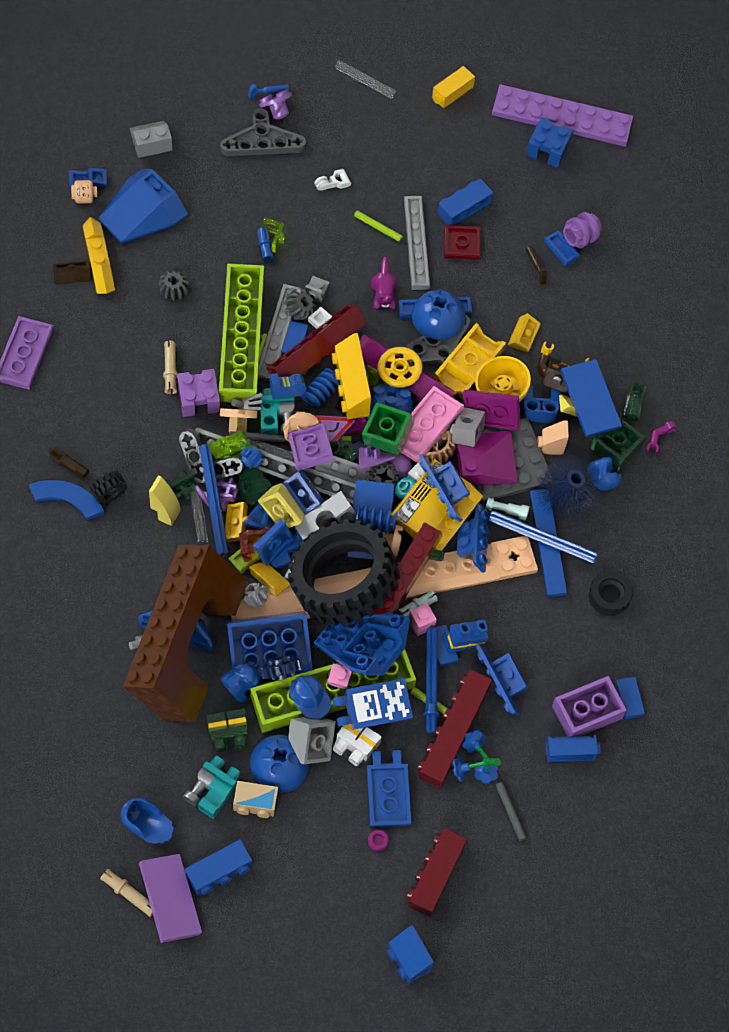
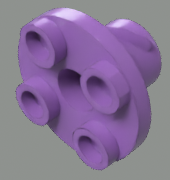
[259,89,293,119]

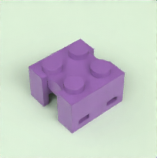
[177,369,220,417]

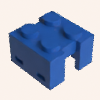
[526,117,573,168]

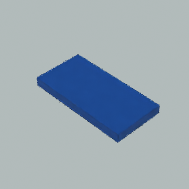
[560,359,622,437]
[348,480,394,559]

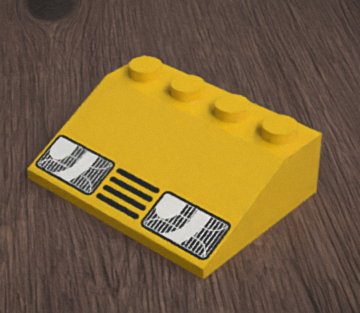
[391,460,483,554]

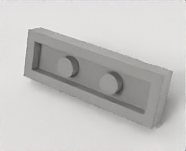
[313,455,371,483]

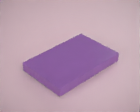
[288,423,334,471]

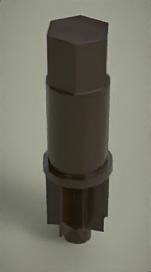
[48,447,89,479]

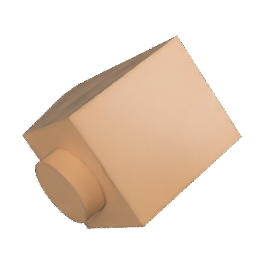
[537,421,569,455]

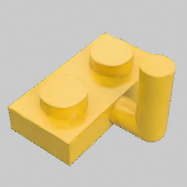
[225,502,248,543]

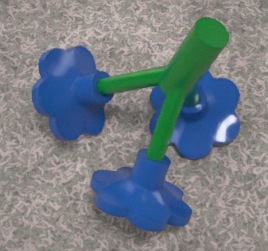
[453,730,501,784]

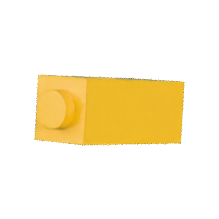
[432,66,475,108]

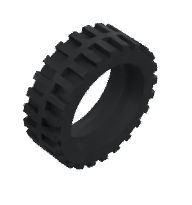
[288,519,399,626]

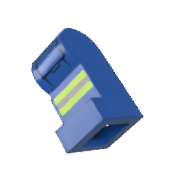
[270,373,307,399]

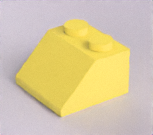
[257,483,305,528]

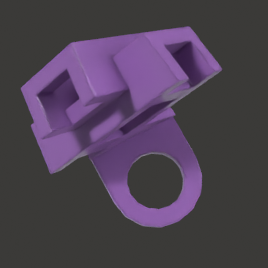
[195,478,239,511]

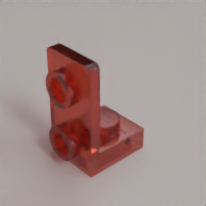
[239,526,272,562]

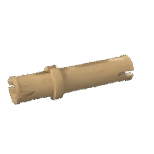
[163,341,178,394]
[100,869,153,917]

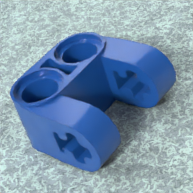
[521,386,561,423]

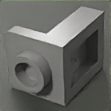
[305,276,330,303]

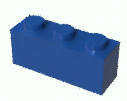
[437,178,494,225]
[185,839,252,896]

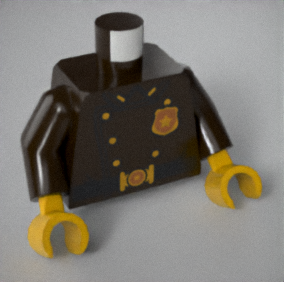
[537,341,589,393]

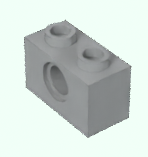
[450,408,485,447]

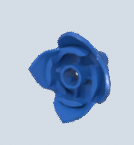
[367,383,415,420]

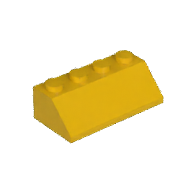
[332,333,371,419]

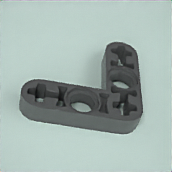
[179,429,245,483]

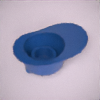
[289,675,331,719]

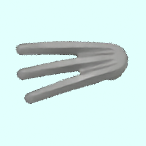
[231,393,263,410]

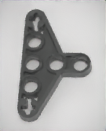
[220,108,306,156]
[398,315,470,366]

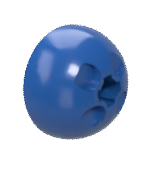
[412,290,466,340]
[249,734,310,793]

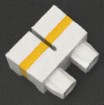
[333,724,382,766]

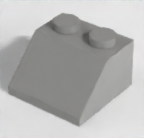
[130,121,172,158]
[288,717,336,764]

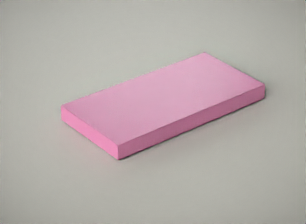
[401,386,464,463]

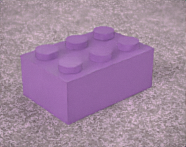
[552,676,627,737]

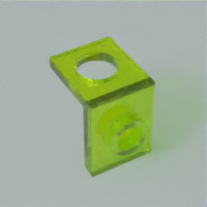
[263,217,285,252]
[365,364,384,390]

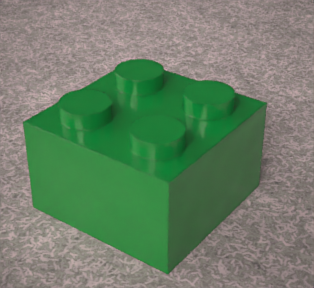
[362,402,414,456]

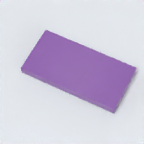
[0,316,54,390]
[139,854,202,943]

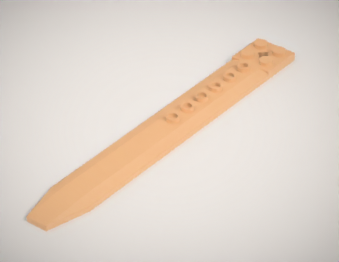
[231,536,538,620]

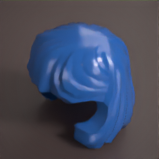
[587,457,621,491]
[221,664,261,703]

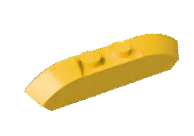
[83,217,115,294]

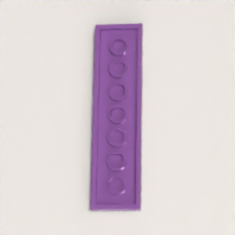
[492,84,633,147]

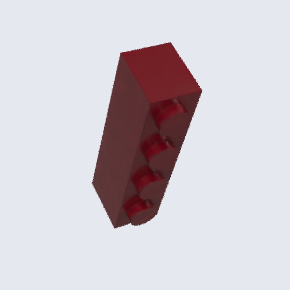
[407,828,467,917]

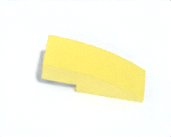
[149,475,181,526]

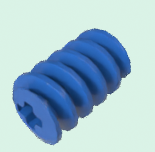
[301,368,340,408]
[355,505,398,535]

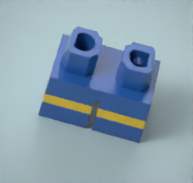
[442,620,489,653]

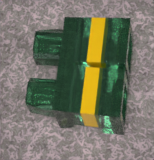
[206,709,248,753]

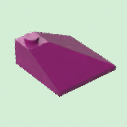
[456,431,517,485]

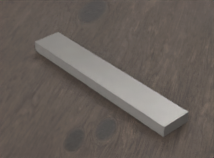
[404,196,430,290]
[258,284,301,382]

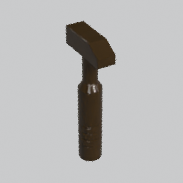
[526,246,547,285]

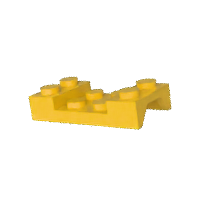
[434,323,506,400]

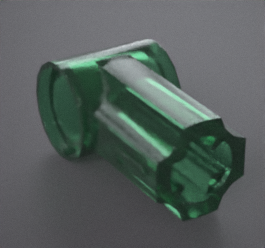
[623,382,646,422]

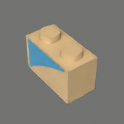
[233,781,278,818]

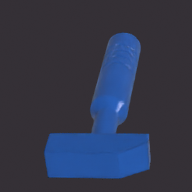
[248,84,289,99]

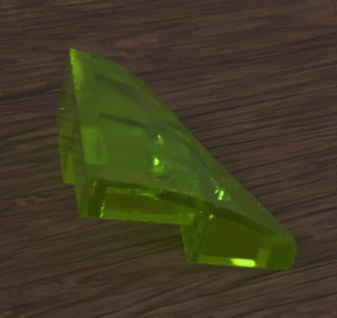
[208,430,252,459]

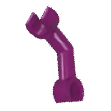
[646,421,677,456]

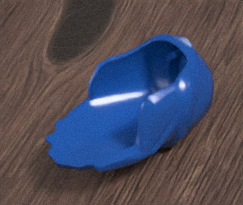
[120,797,174,844]

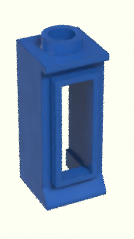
[545,735,600,762]

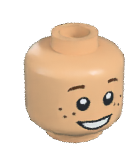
[71,180,97,204]

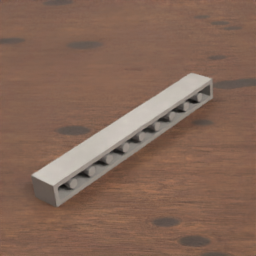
[190,428,355,504]

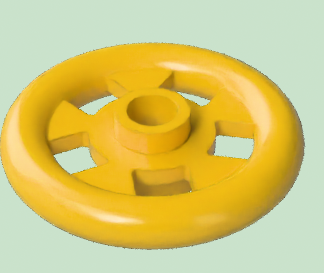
[378,347,422,388]

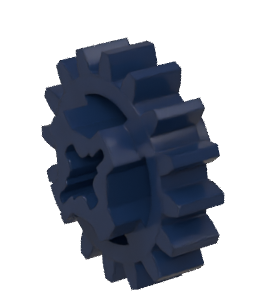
[260,655,304,681]

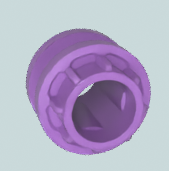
[563,212,602,248]

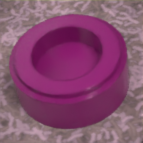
[368,830,389,852]

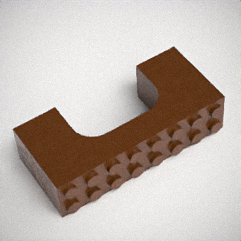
[122,545,248,722]

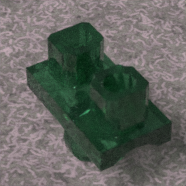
[165,471,197,501]

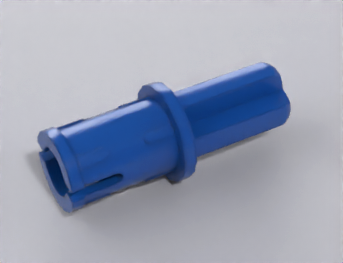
[257,227,274,262]

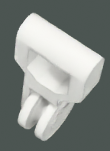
[315,169,351,191]

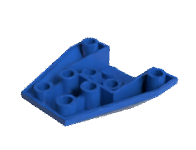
[98,169,188,244]
[314,613,410,675]

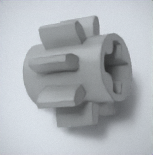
[244,583,268,607]

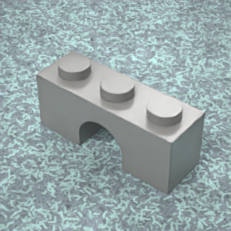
[295,491,357,542]

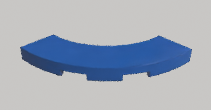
[29,480,104,521]

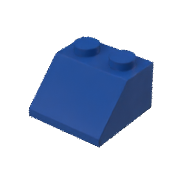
[387,925,434,984]

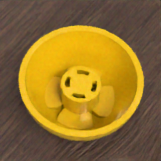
[475,356,531,402]

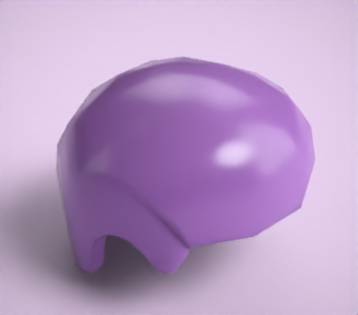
[385,453,412,481]

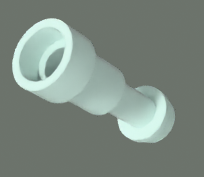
[486,498,530,521]

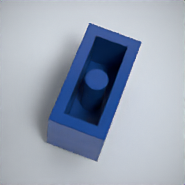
[283,470,325,514]

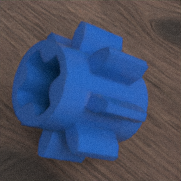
[240,445,263,469]

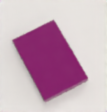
[463,390,520,431]

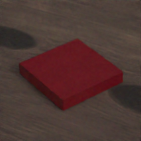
[444,225,480,260]

